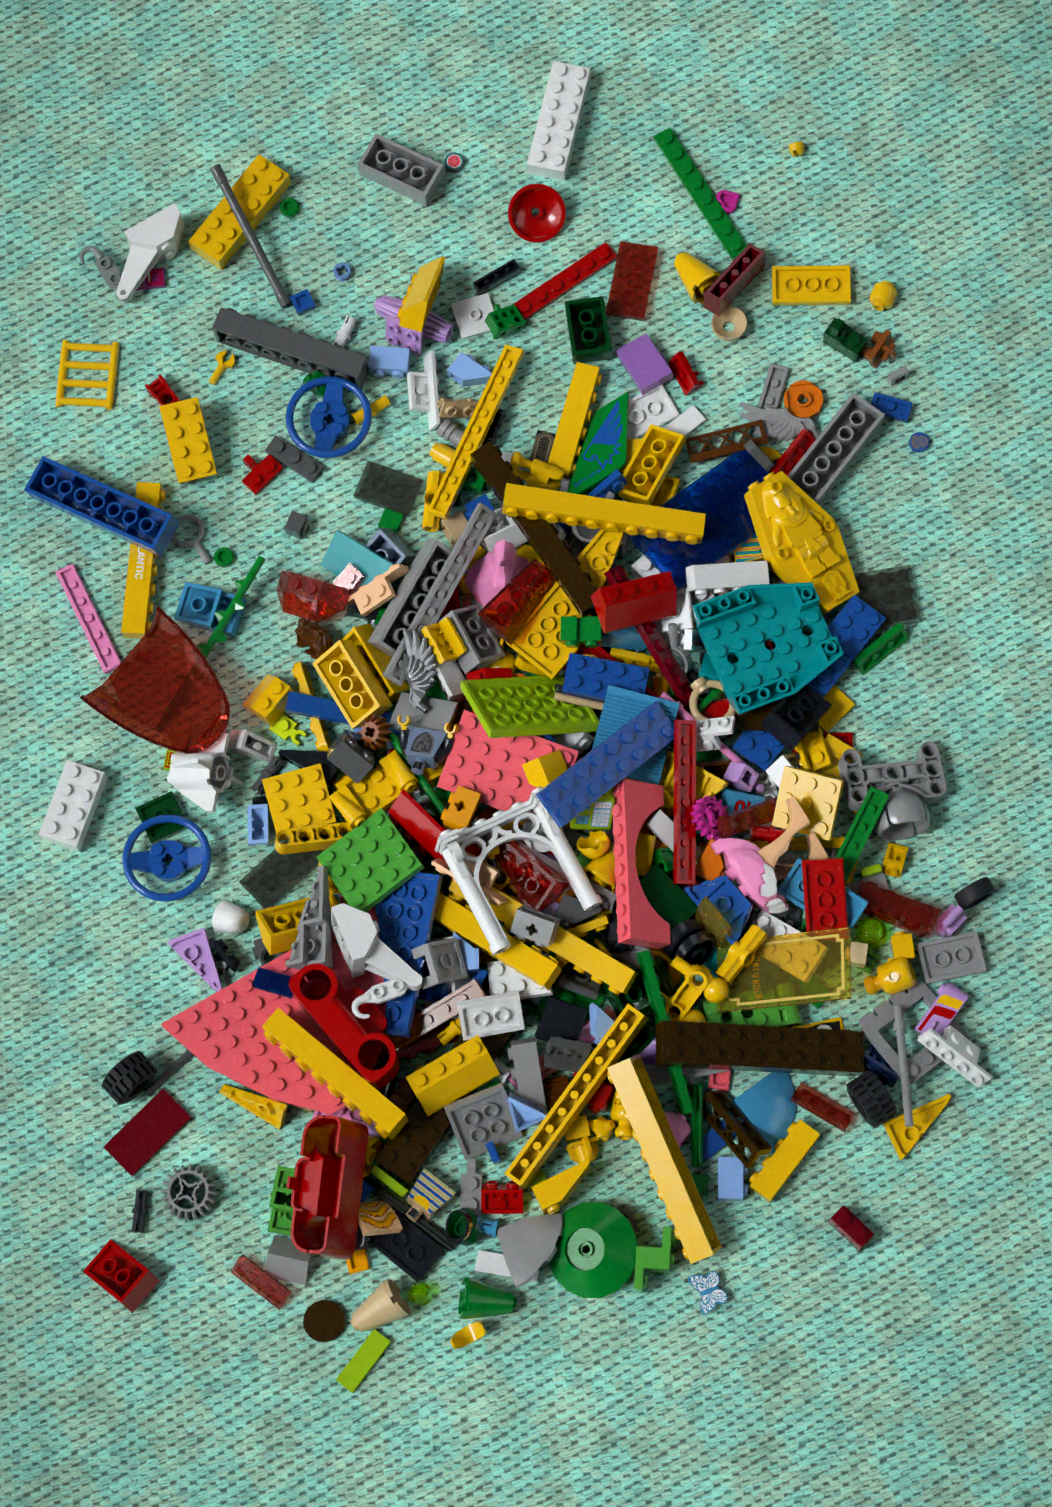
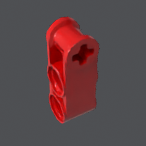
[144,374,180,406]

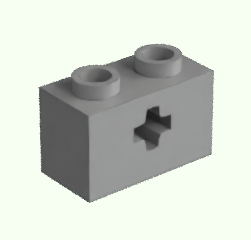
[510,905,561,947]

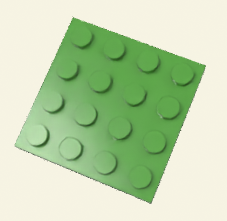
[316,808,424,912]

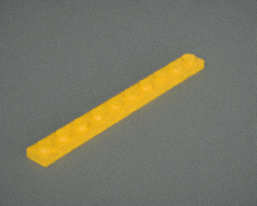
[427,344,524,520]

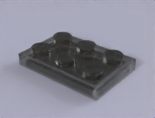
[353,461,423,517]

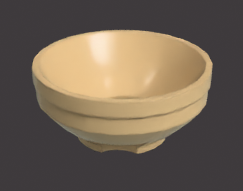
[711,306,747,341]

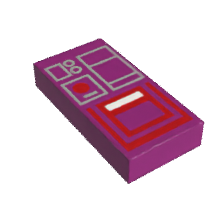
[137,268,165,290]

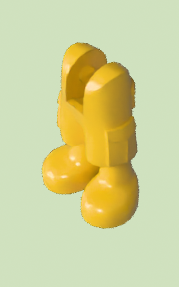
[510,451,564,490]

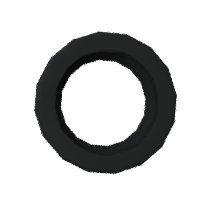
[954,877,996,910]

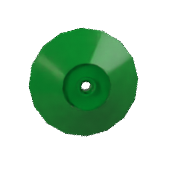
[549,1202,637,1298]

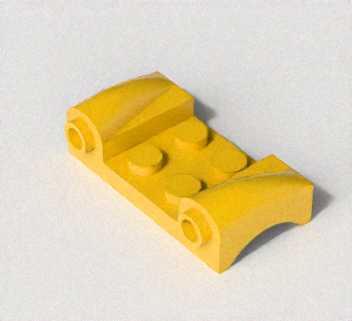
[329,750,420,830]

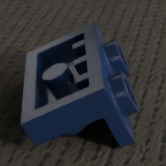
[864,1044,908,1088]

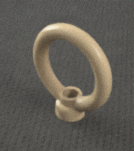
[689,676,736,720]

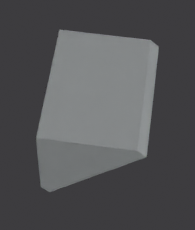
[265,1235,313,1285]

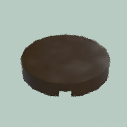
[303,1300,345,1343]

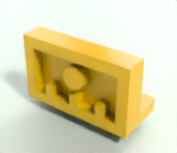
[795,728,833,773]

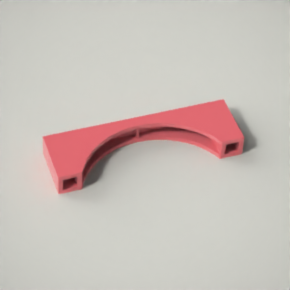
[612,779,671,949]

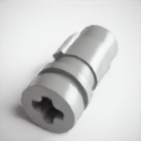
[436,418,464,446]

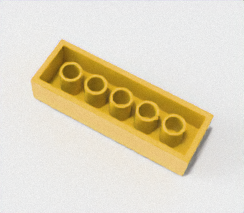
[189,154,291,270]

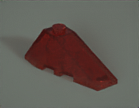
[495,836,569,912]

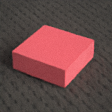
[708,1070,731,1091]

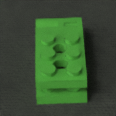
[702,983,802,1027]

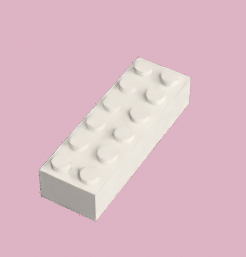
[527,61,591,181]

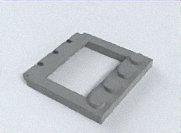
[859,979,971,1086]

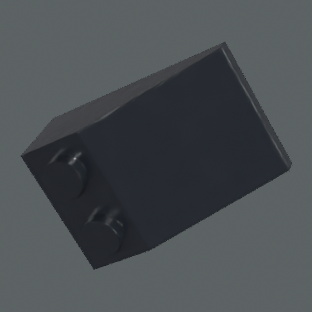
[760,685,832,752]

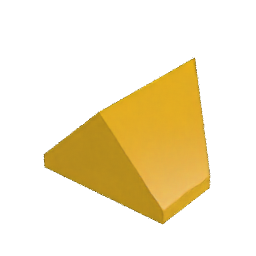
[522,750,568,788]

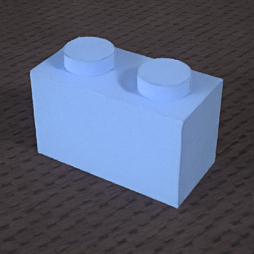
[368,346,411,379]
[718,1156,748,1201]

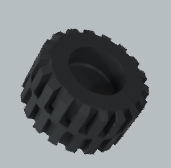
[102,1051,157,1105]
[846,1070,897,1128]

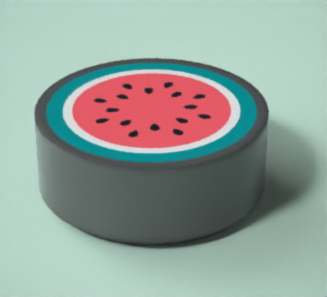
[445,152,464,173]

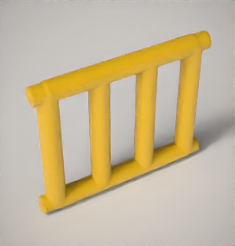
[55,340,119,410]

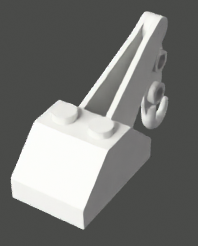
[331,903,422,1019]

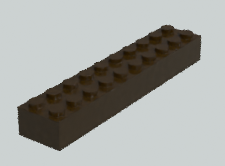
[375,993,527,1186]
[656,1020,864,1076]

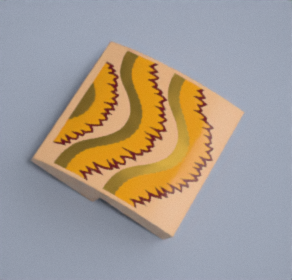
[358,1200,403,1236]

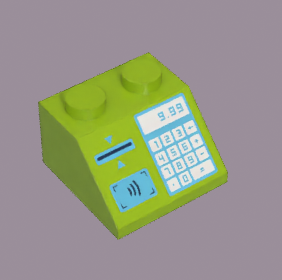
[570,788,615,831]

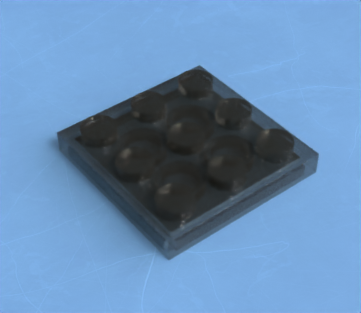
[854,565,921,630]

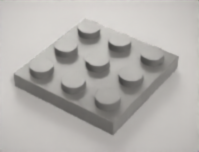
[444,1083,523,1160]

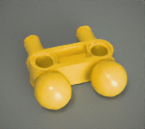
[647,955,729,1023]

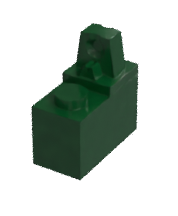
[823,318,868,362]

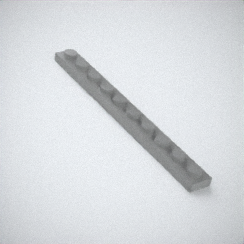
[382,503,497,686]

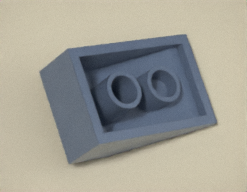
[365,528,416,566]

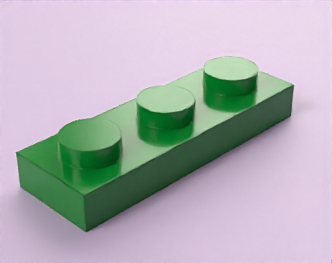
[853,622,909,675]

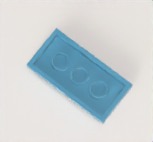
[777,857,869,932]

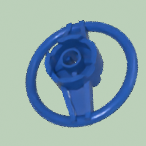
[286,376,372,458]
[122,815,211,902]

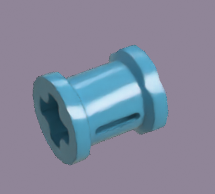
[477,1215,499,1238]

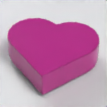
[716,190,740,214]

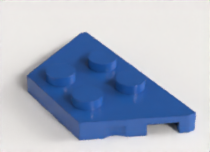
[683,875,753,945]

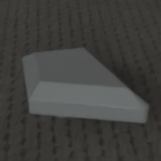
[774,906,801,930]

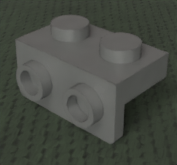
[544,1037,591,1073]

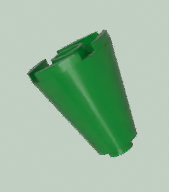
[458,1277,517,1319]

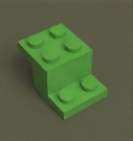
[267,1166,295,1236]
[634,1226,675,1294]

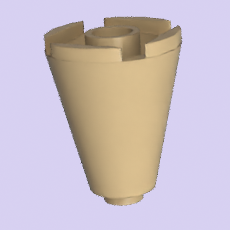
[350,1279,411,1332]

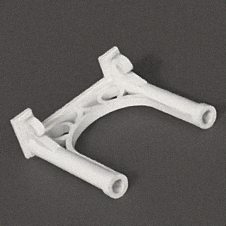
[435,786,603,955]

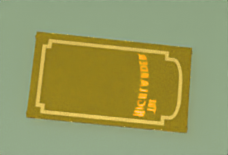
[716,927,852,1013]

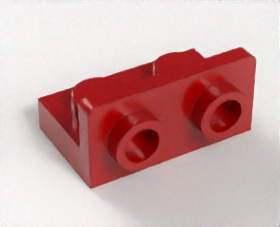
[481,1180,524,1214]

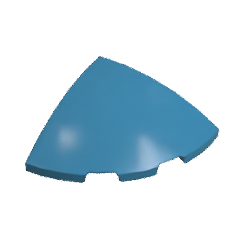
[734,1072,796,1153]

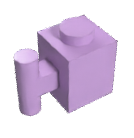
[722,762,765,792]
[934,904,967,938]

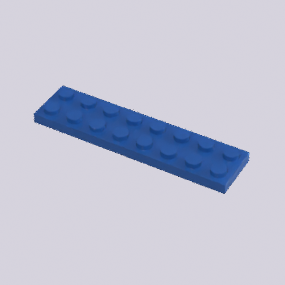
[535,701,674,828]

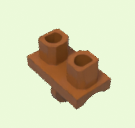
[861,330,897,369]

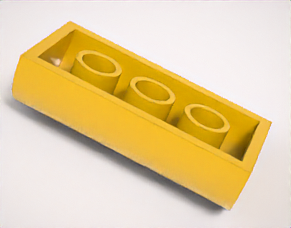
[617,424,686,505]

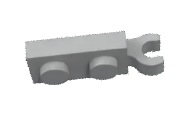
[460,1159,482,1216]

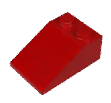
[83,1239,160,1313]

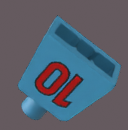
[721,788,764,837]

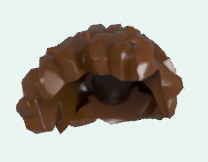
[294,618,333,660]

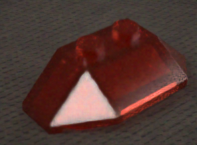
[276,570,351,623]

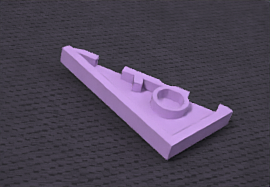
[168,928,223,992]

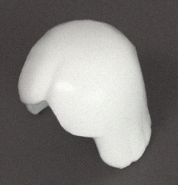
[212,900,250,934]

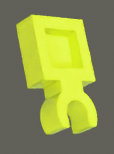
[269,714,306,746]

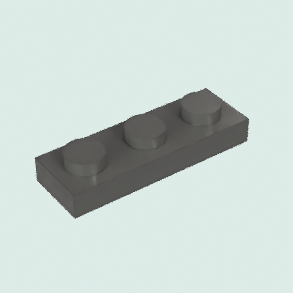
[264,435,324,483]

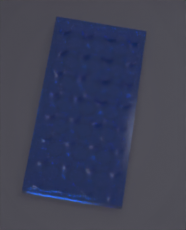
[625,449,771,592]

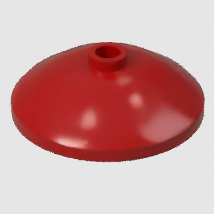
[508,183,566,242]

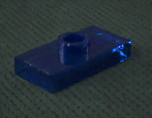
[252,967,293,999]

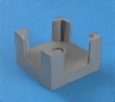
[411,938,468,989]

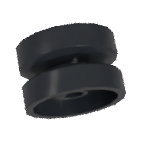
[663,919,716,966]

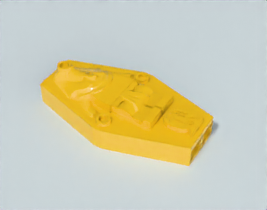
[744,471,860,615]

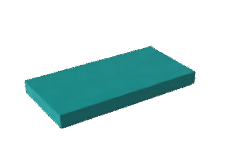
[320,530,399,604]

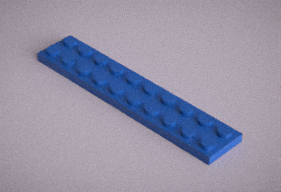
[732,595,886,773]

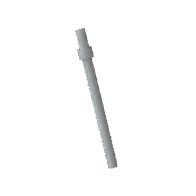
[893,1006,914,1127]

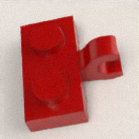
[241,454,283,496]

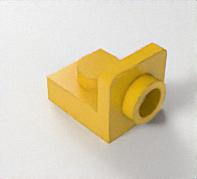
[882,842,908,878]

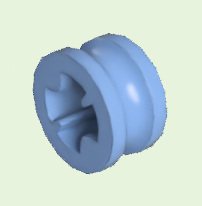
[333,262,351,282]

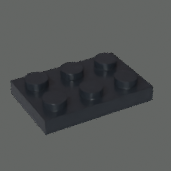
[370,1211,445,1283]

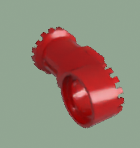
[751,824,792,848]

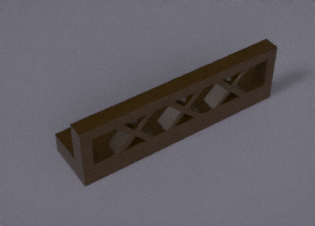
[703,1089,772,1168]

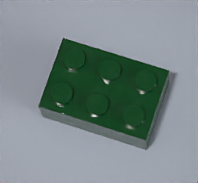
[565,296,612,364]

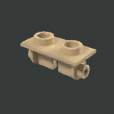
[437,398,479,418]

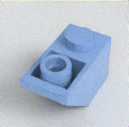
[447,352,492,387]

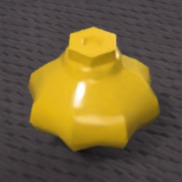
[592,1116,615,1142]

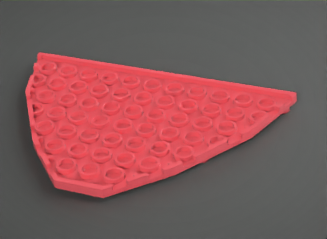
[161,905,386,1115]

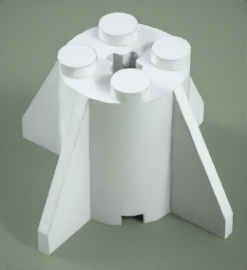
[167,733,244,812]

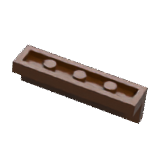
[686,419,769,463]

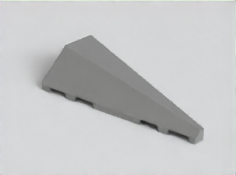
[285,865,333,969]

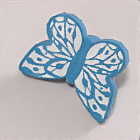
[688,1271,728,1315]

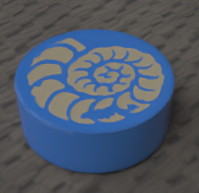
[909,432,929,453]

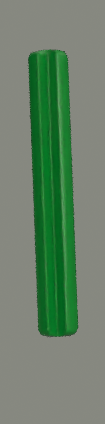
[691,1084,703,1167]

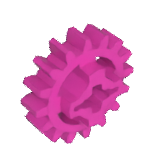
[691,795,732,841]

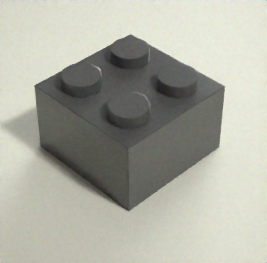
[327,729,376,784]

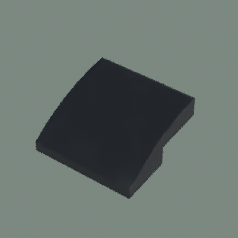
[534,995,588,1042]

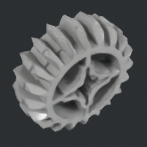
[161,1164,218,1221]

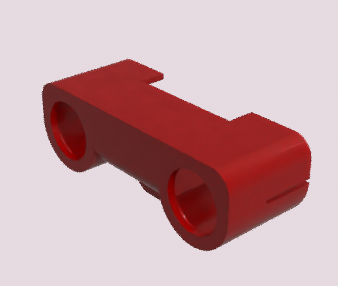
[289,963,400,1090]
[287,1115,369,1260]

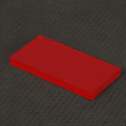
[801,857,849,942]

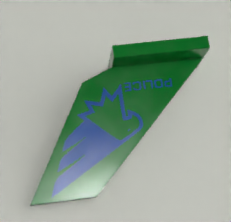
[567,392,629,498]

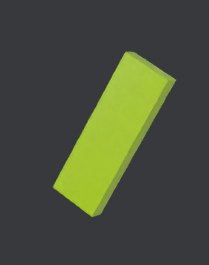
[336,1329,391,1393]

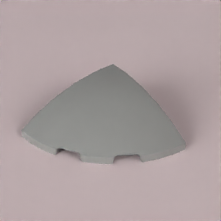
[497,1214,564,1289]

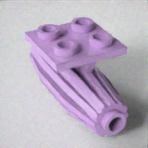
[374,295,454,356]

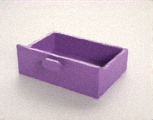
[616,334,673,395]

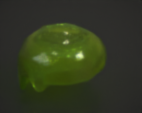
[856,918,888,950]

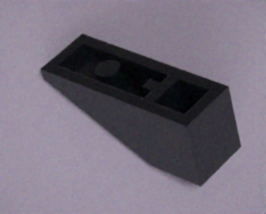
[278,749,341,786]

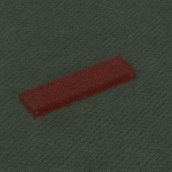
[718,797,777,838]

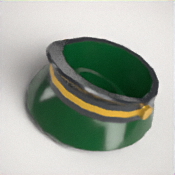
[445,1208,479,1246]

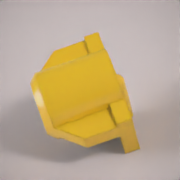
[566,1136,599,1164]

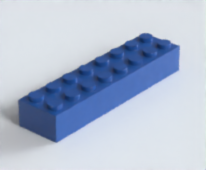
[24,456,180,557]

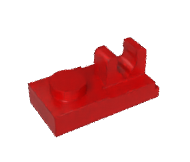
[668,351,704,396]

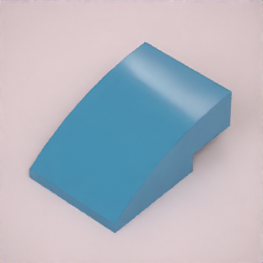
[174,582,247,638]

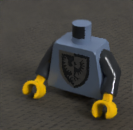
[397,715,459,775]

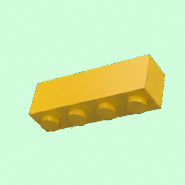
[749,1119,820,1203]

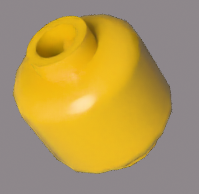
[869,281,898,311]

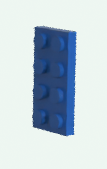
[562,653,649,701]

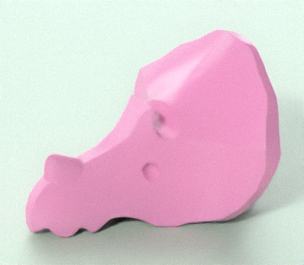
[465,540,543,616]

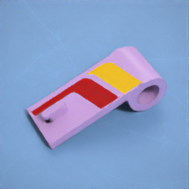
[915,982,970,1035]

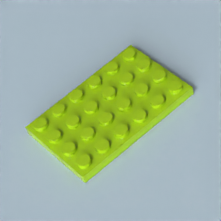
[460,675,599,738]

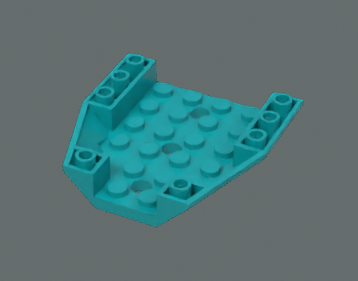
[692,582,844,715]

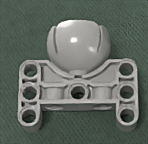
[838,741,947,841]

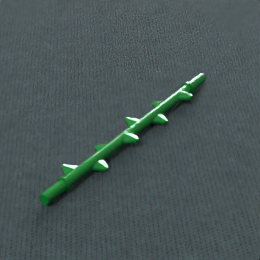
[157,556,266,731]

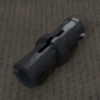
[131,1190,149,1233]

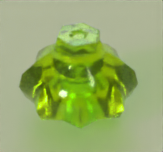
[406,1282,431,1306]

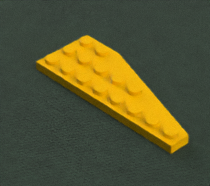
[506,529,624,681]

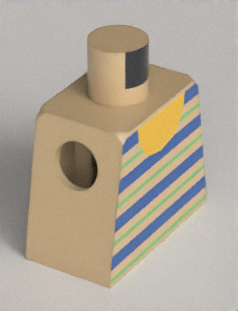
[406,1168,456,1222]

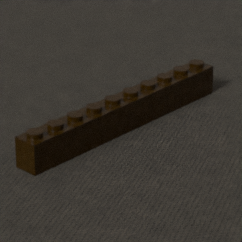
[470,442,598,618]

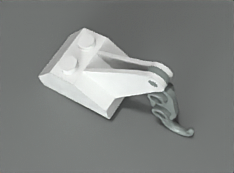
[79,203,185,303]

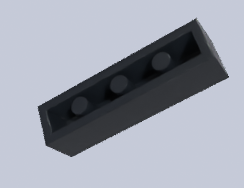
[473,259,521,295]

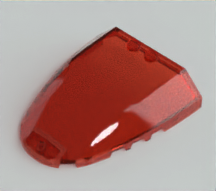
[80,606,230,754]

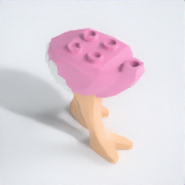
[710,796,829,914]

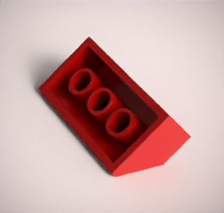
[591,571,677,633]
[388,790,445,868]

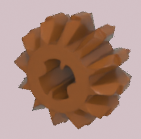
[358,715,393,750]

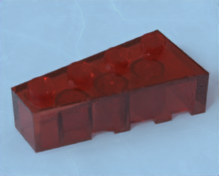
[478,558,555,645]
[857,881,941,939]

